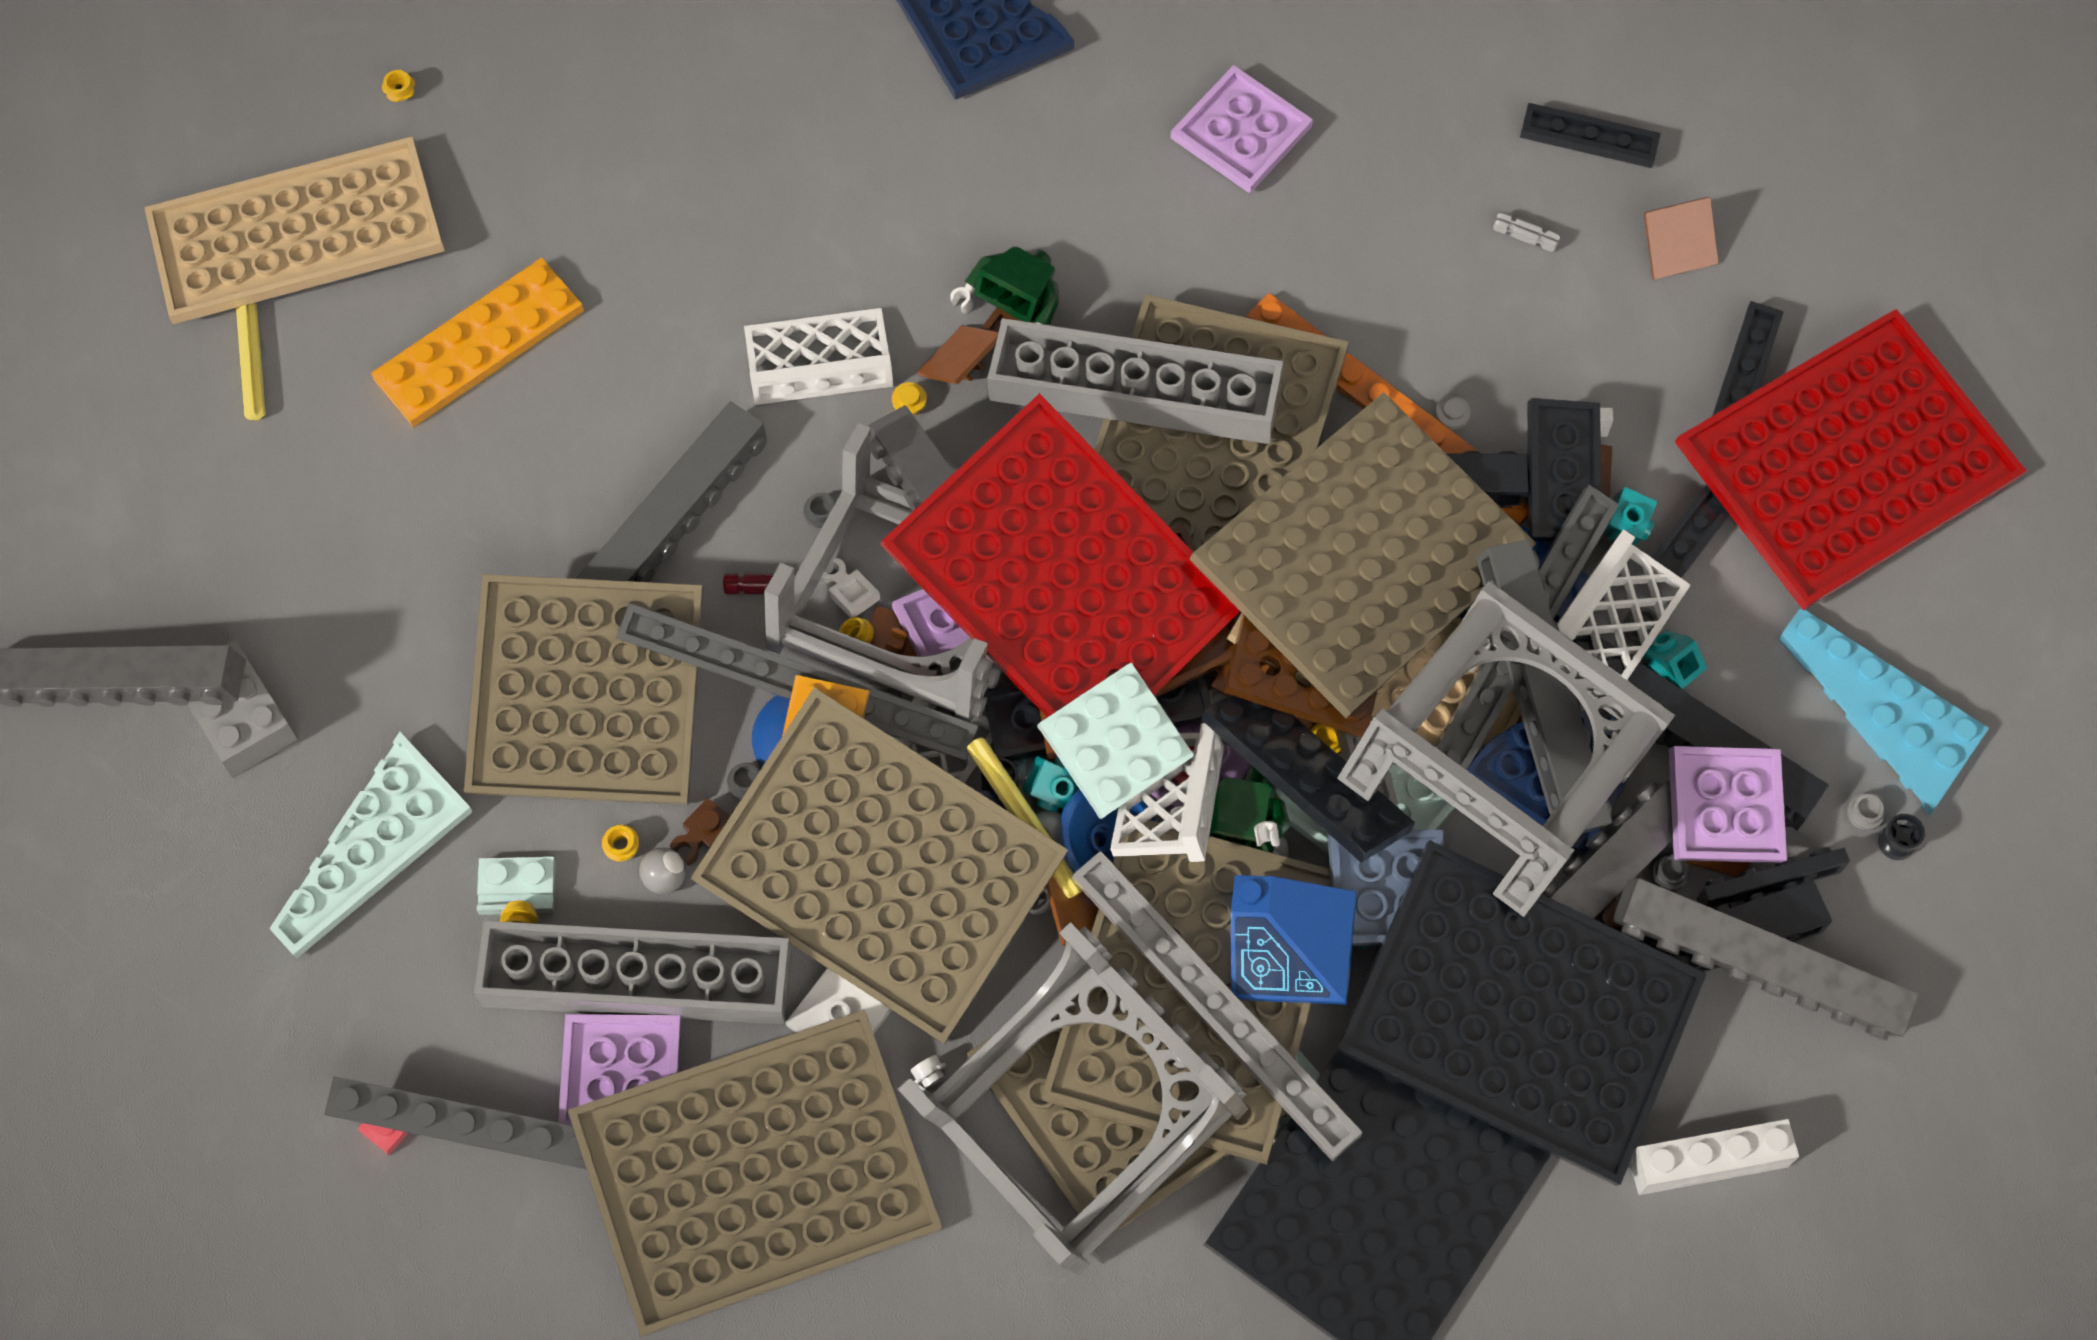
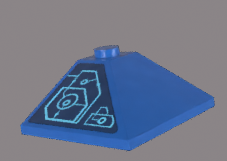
[1231,875,1357,1005]

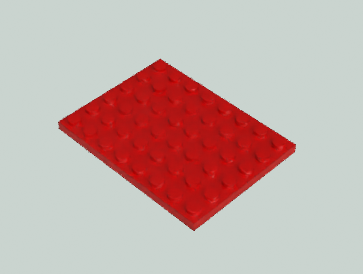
[1675,308,2027,611]
[880,393,1240,718]

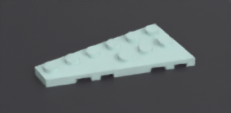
[270,732,472,959]

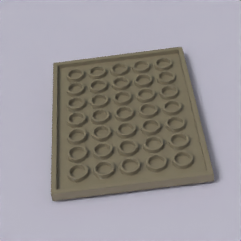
[1094,294,1349,549]
[1189,392,1537,718]
[691,687,1069,1044]
[1041,815,1331,1165]
[568,1010,943,1338]

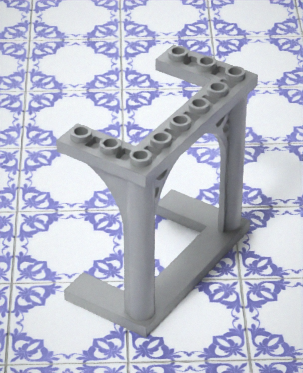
[764,423,1001,723]
[1337,581,1675,917]
[898,922,1248,1275]

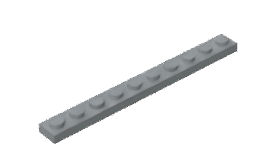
[1072,851,1362,1162]

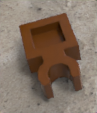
[669,798,730,866]

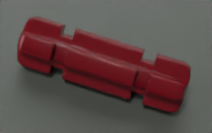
[723,573,773,594]

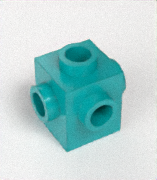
[1603,487,1657,545]
[1643,630,1707,690]
[1022,756,1079,812]

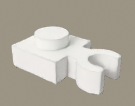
[821,558,880,618]

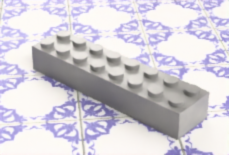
[987,318,1283,444]
[474,921,792,1025]

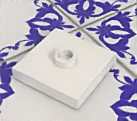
[786,968,892,1034]

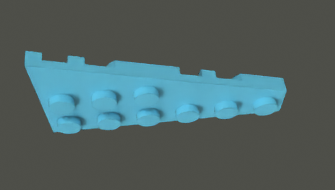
[1779,607,1989,815]

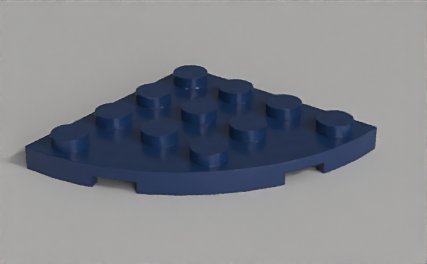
[896,0,1074,100]
[1467,711,1631,858]

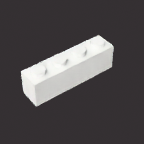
[1630,1119,1799,1195]

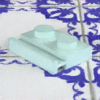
[476,857,556,915]

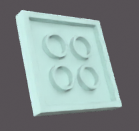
[1037,663,1194,819]

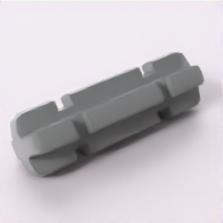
[1493,212,1560,252]

